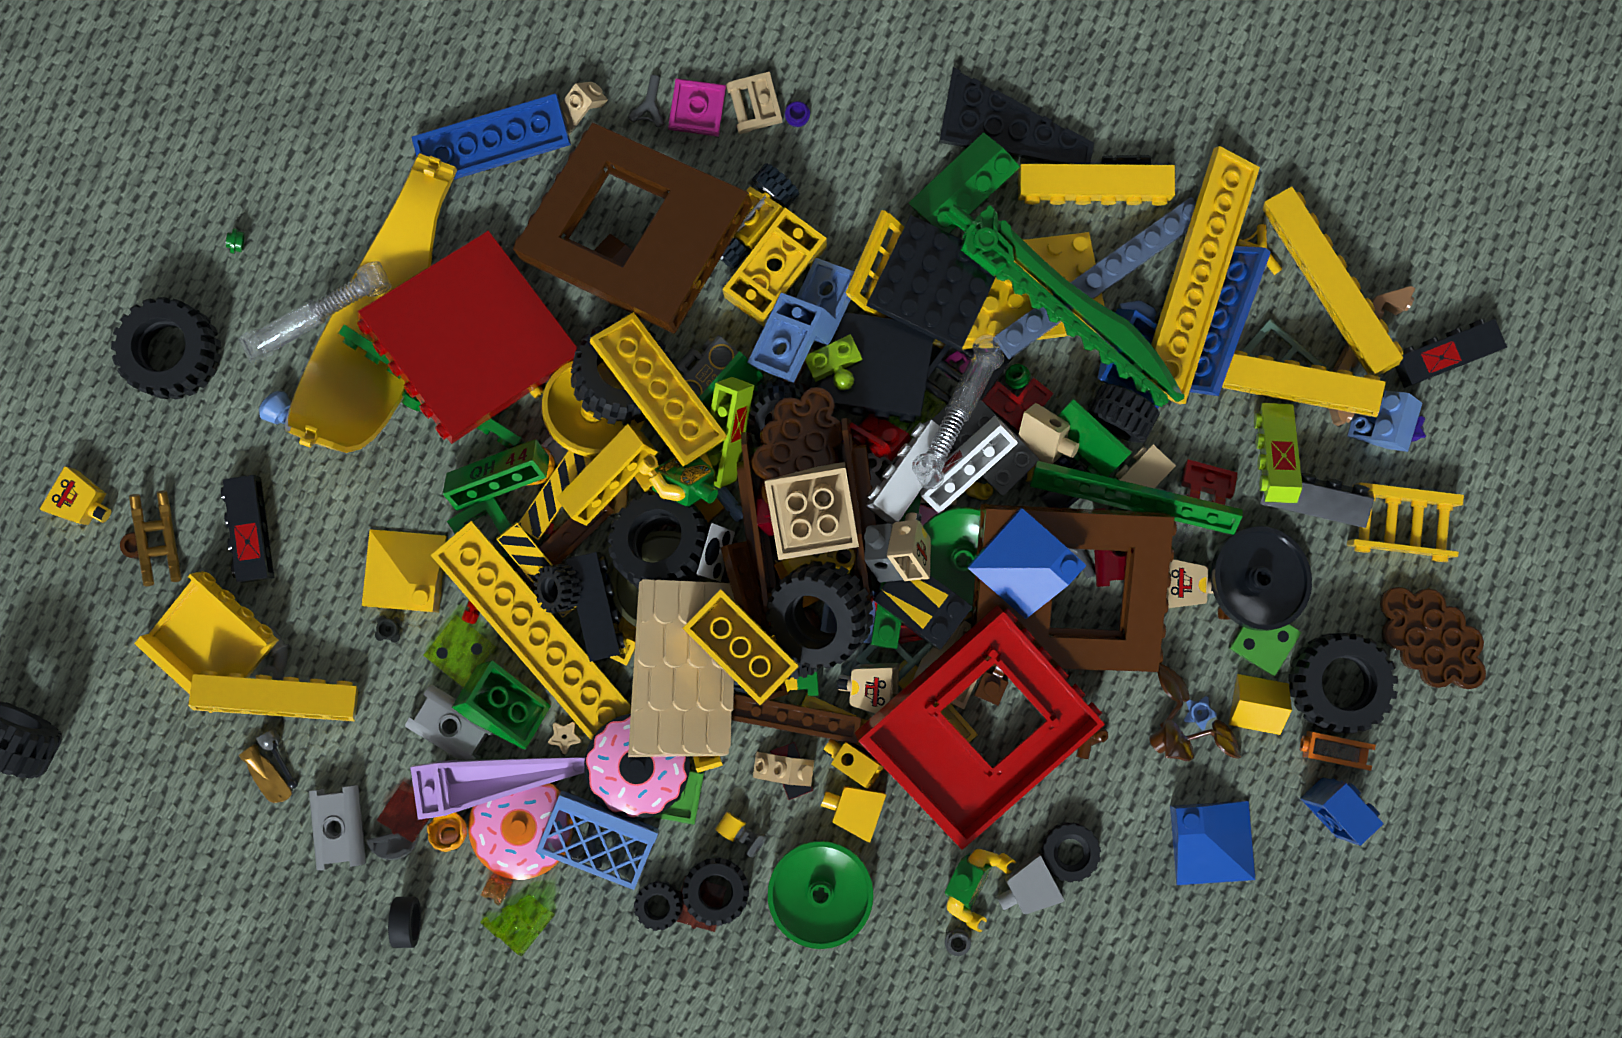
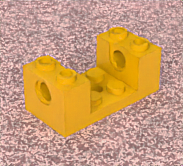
[722,208,827,327]

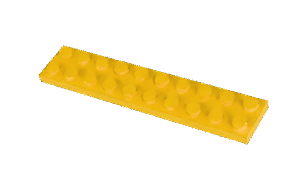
[1142,146,1260,405]
[431,521,631,740]

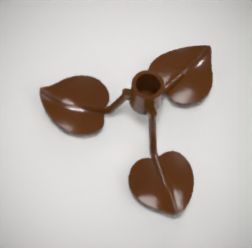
[1149,664,1241,761]

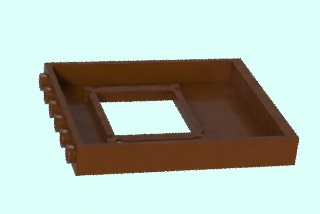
[513,122,753,334]
[971,504,1177,672]

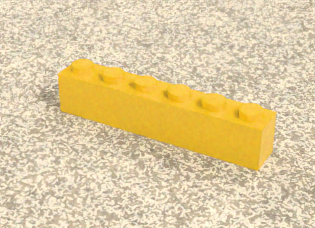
[1018,164,1175,206]
[1222,350,1386,417]
[188,671,358,721]

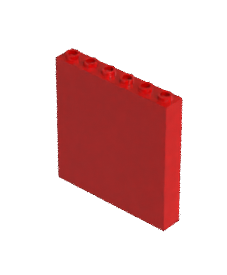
[357,230,577,444]

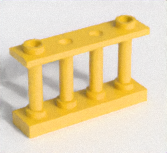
[1347,482,1464,562]

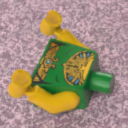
[638,453,718,506]
[945,849,1016,932]

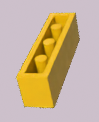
[557,424,658,526]

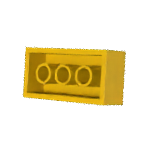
[682,589,800,705]

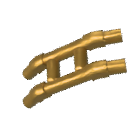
[129,490,182,587]

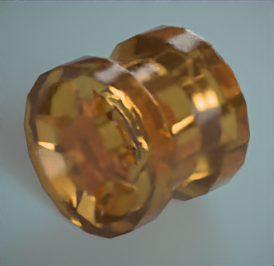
[481,872,513,906]

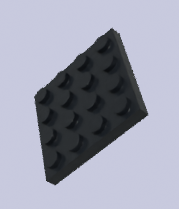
[866,215,996,351]

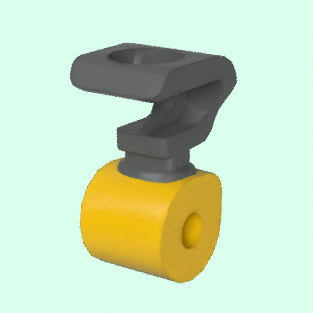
[715,811,768,858]

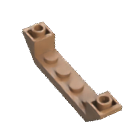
[1328,286,1416,426]

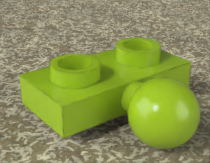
[805,334,863,390]

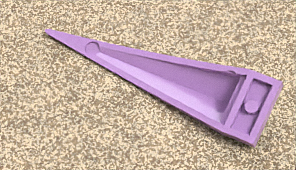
[410,757,585,820]

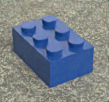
[1300,777,1384,846]

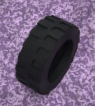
[1041,822,1101,883]

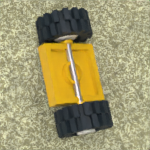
[720,163,800,269]

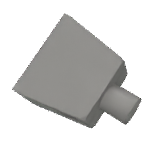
[996,853,1064,914]

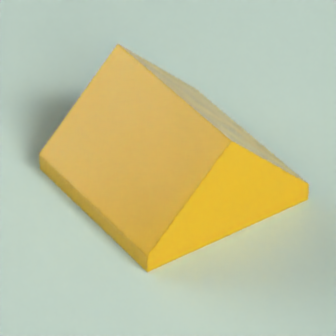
[1228,674,1292,735]

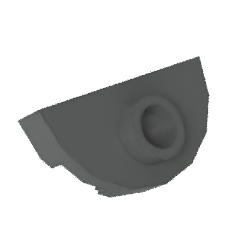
[366,826,419,860]

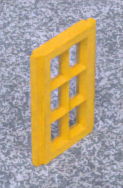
[845,210,904,318]

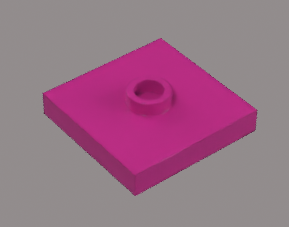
[668,78,726,137]

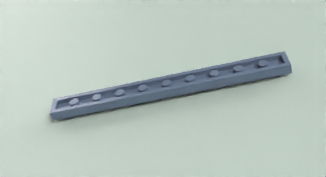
[993,197,1196,359]

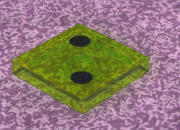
[423,615,497,688]

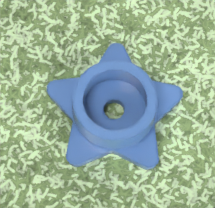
[1184,696,1217,730]

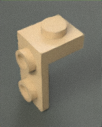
[561,82,608,135]
[753,752,814,787]

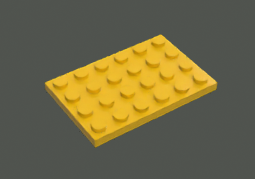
[961,232,1105,350]

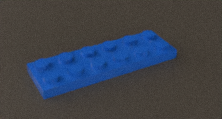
[411,94,571,180]
[1190,246,1271,396]

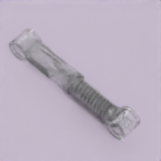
[239,261,392,364]
[912,335,1004,489]

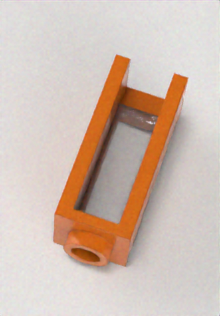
[1300,731,1376,771]

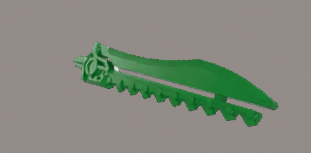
[945,204,1185,407]

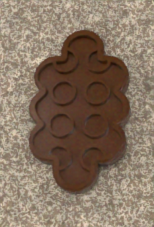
[751,387,843,505]
[1380,587,1486,689]

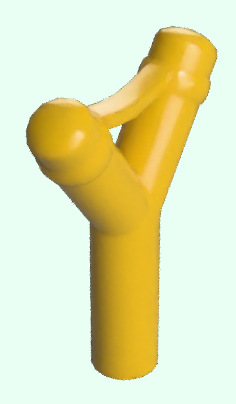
[1235,224,1282,275]

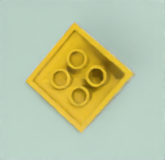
[362,529,447,613]

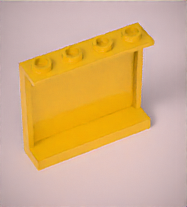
[134,571,279,713]

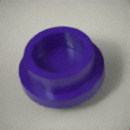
[785,101,810,127]

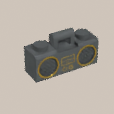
[675,335,738,398]

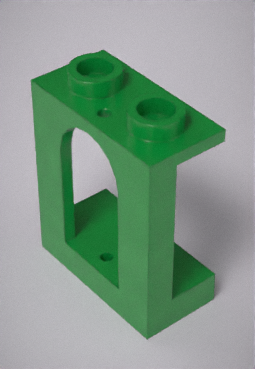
[447,497,514,562]

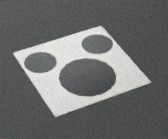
[697,523,735,582]

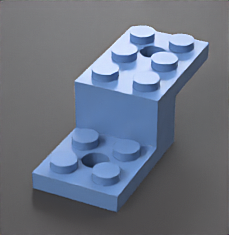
[747,258,855,383]

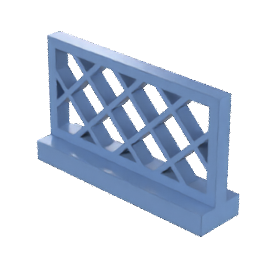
[536,790,658,890]

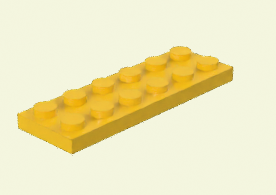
[590,312,727,467]

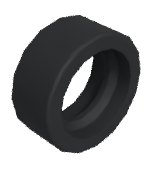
[388,897,421,948]

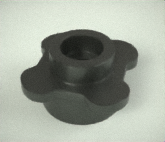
[375,616,403,643]

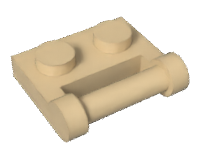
[726,72,782,134]

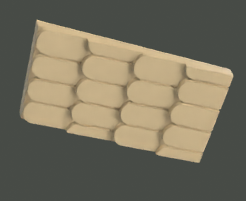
[628,579,735,757]

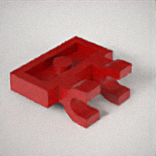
[1181,459,1238,505]

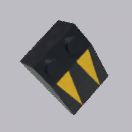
[873,576,973,650]

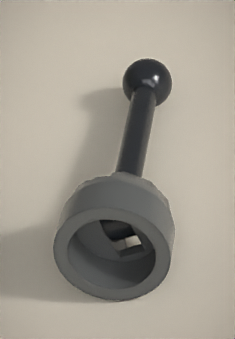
[256,728,298,789]

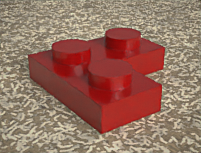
[982,378,1054,433]

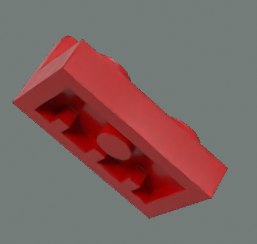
[850,414,911,462]

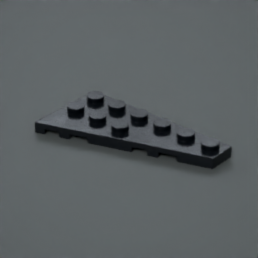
[939,67,1094,164]

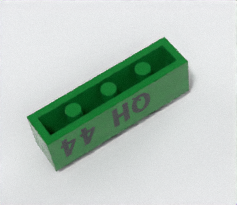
[442,439,549,511]

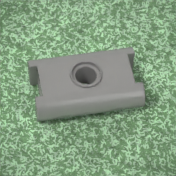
[405,685,494,760]
[309,785,366,870]

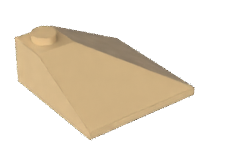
[765,462,859,560]

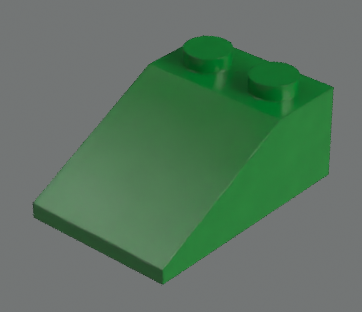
[452,660,551,749]

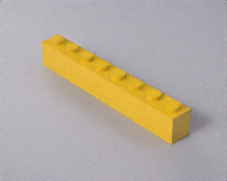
[1262,186,1403,376]

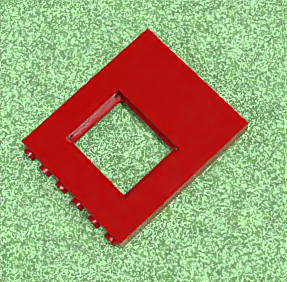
[855,605,1105,850]

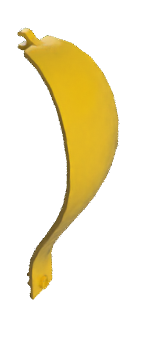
[285,153,457,453]

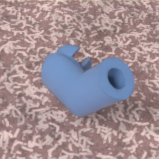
[1119,301,1157,322]

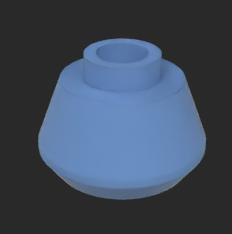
[259,391,291,424]

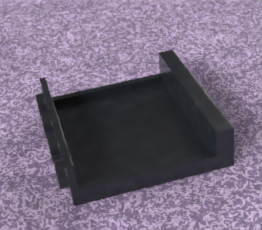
[820,312,936,424]

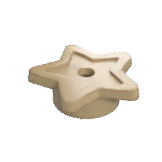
[548,721,582,754]

